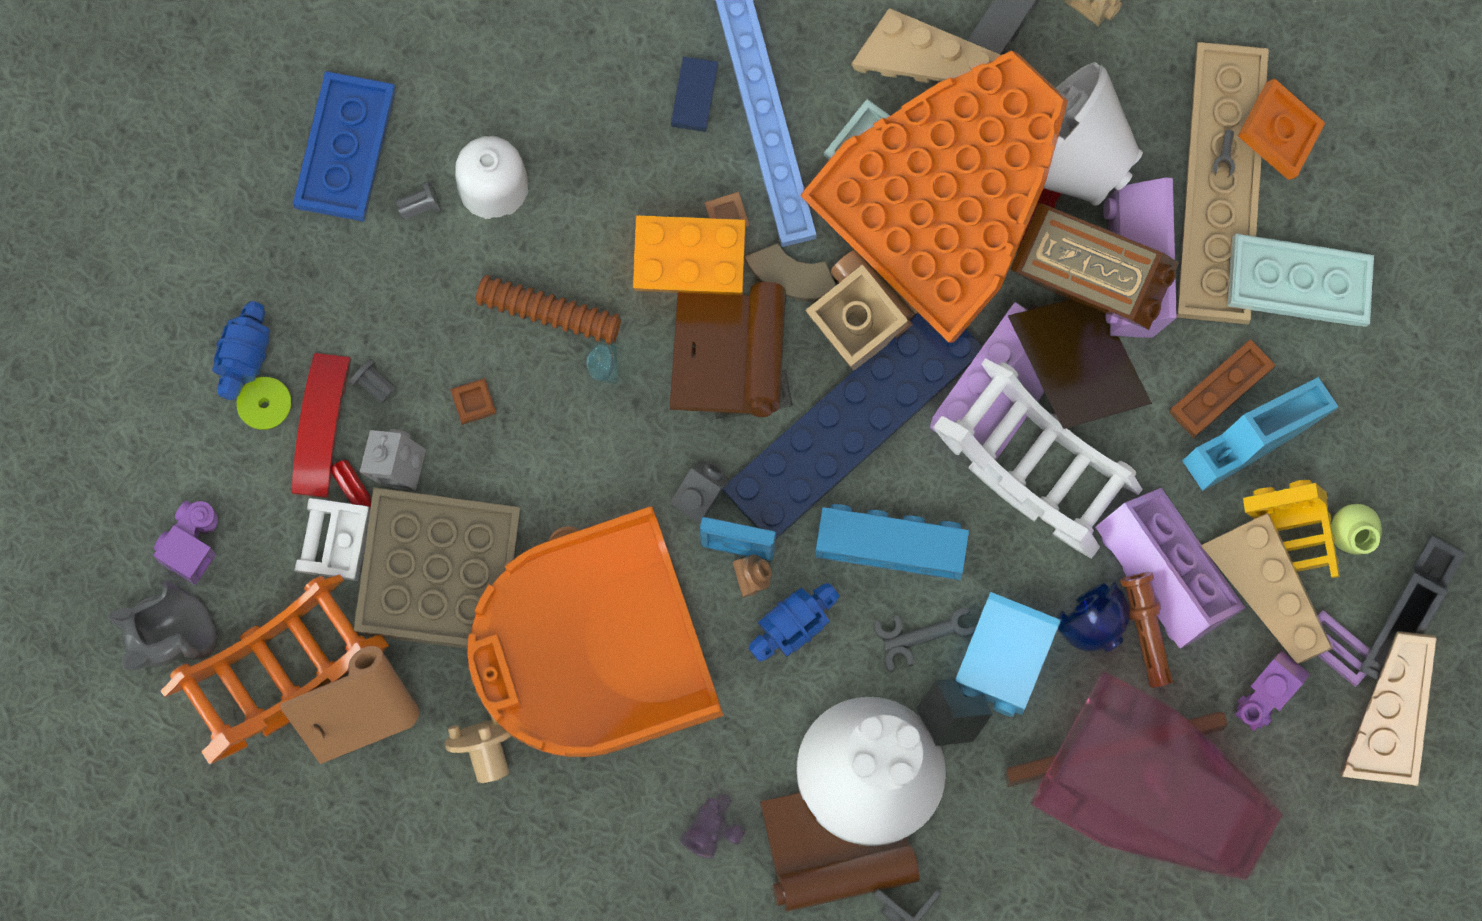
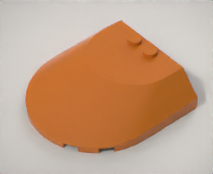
[468,506,724,757]

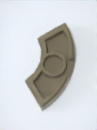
[745,243,836,302]

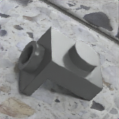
[670,461,731,524]

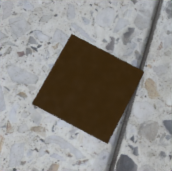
[1008,299,1152,429]

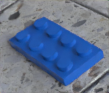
[293,71,396,222]

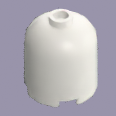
[455,136,528,219]

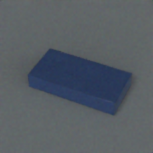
[671,56,718,132]

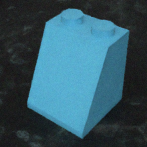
[955,592,1061,717]

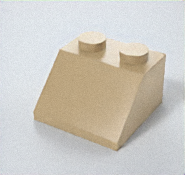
[805,264,908,371]

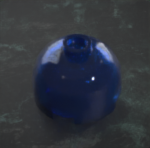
[1057,582,1130,652]

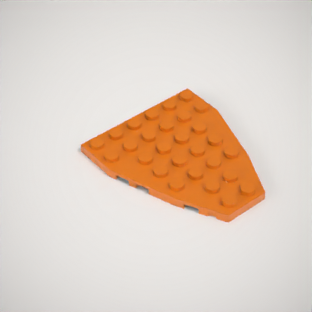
[800,51,1068,343]

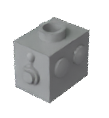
[360,429,426,491]

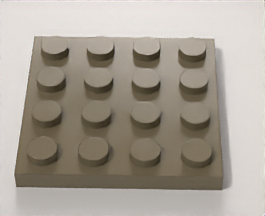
[354,487,520,649]

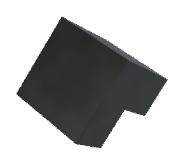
[916,678,993,746]

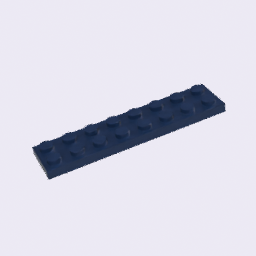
[722,313,983,539]

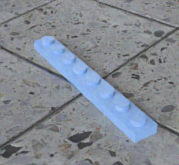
[715,0,816,247]

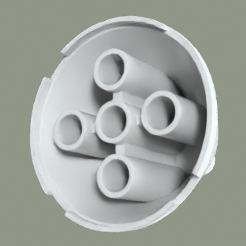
[1044,62,1143,206]
[797,697,946,846]

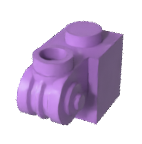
[153,500,218,585]
[1234,650,1311,731]

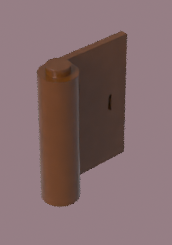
[670,282,786,417]
[760,793,920,912]

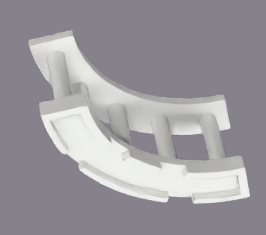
[933,358,1143,559]

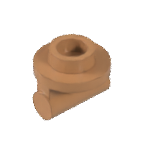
[733,554,772,598]

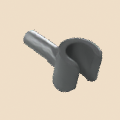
[1212,130,1235,178]

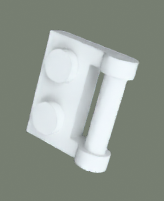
[294,498,371,581]

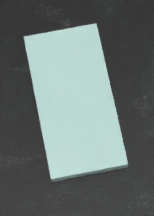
[1227,234,1374,327]

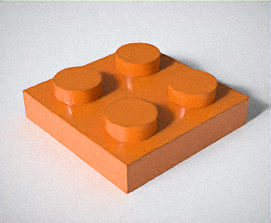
[1238,79,1325,180]

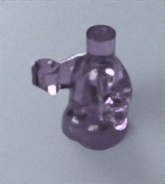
[680,794,746,858]

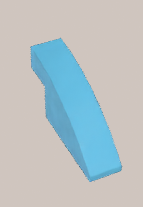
[1182,377,1339,491]

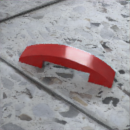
[291,353,351,498]

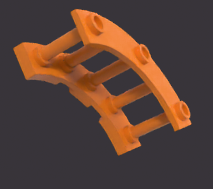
[161,574,389,764]

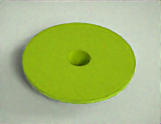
[237,377,291,430]

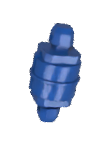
[212,301,270,400]
[748,583,840,662]

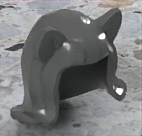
[108,581,218,670]

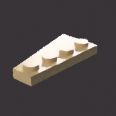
[851,8,1001,83]
[1201,513,1333,664]
[1341,631,1436,786]

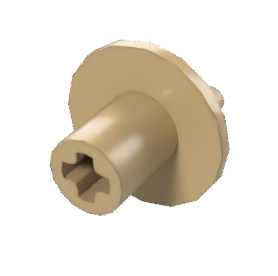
[445,714,512,783]

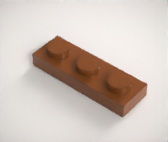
[1169,339,1275,439]

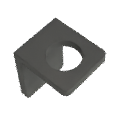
[873,889,941,921]

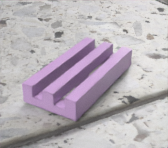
[1318,610,1369,687]

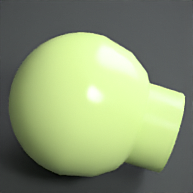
[1331,504,1382,555]

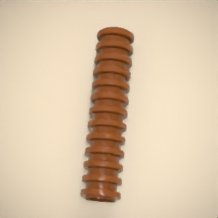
[476,274,621,345]

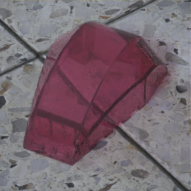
[1030,671,1283,880]

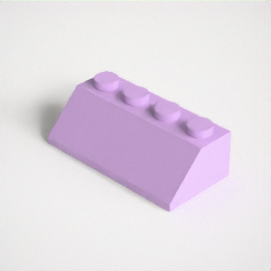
[1103,178,1177,338]
[930,302,1045,461]
[1095,488,1246,649]

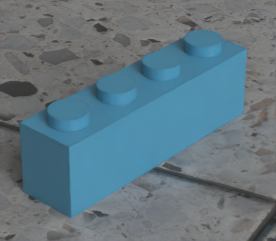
[815,504,969,580]

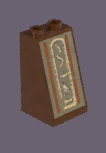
[1010,203,1179,330]

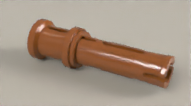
[1120,572,1173,688]

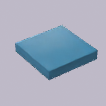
[700,517,776,561]

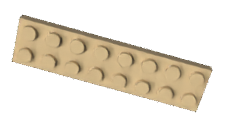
[1176,42,1269,324]

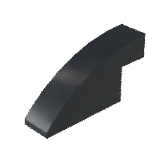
[1359,532,1465,680]

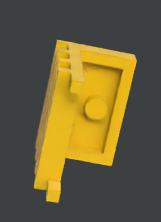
[1243,480,1340,578]

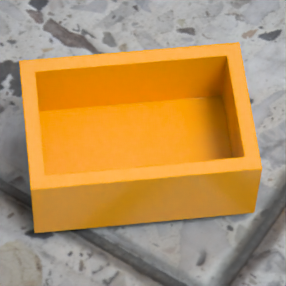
[633,215,746,295]

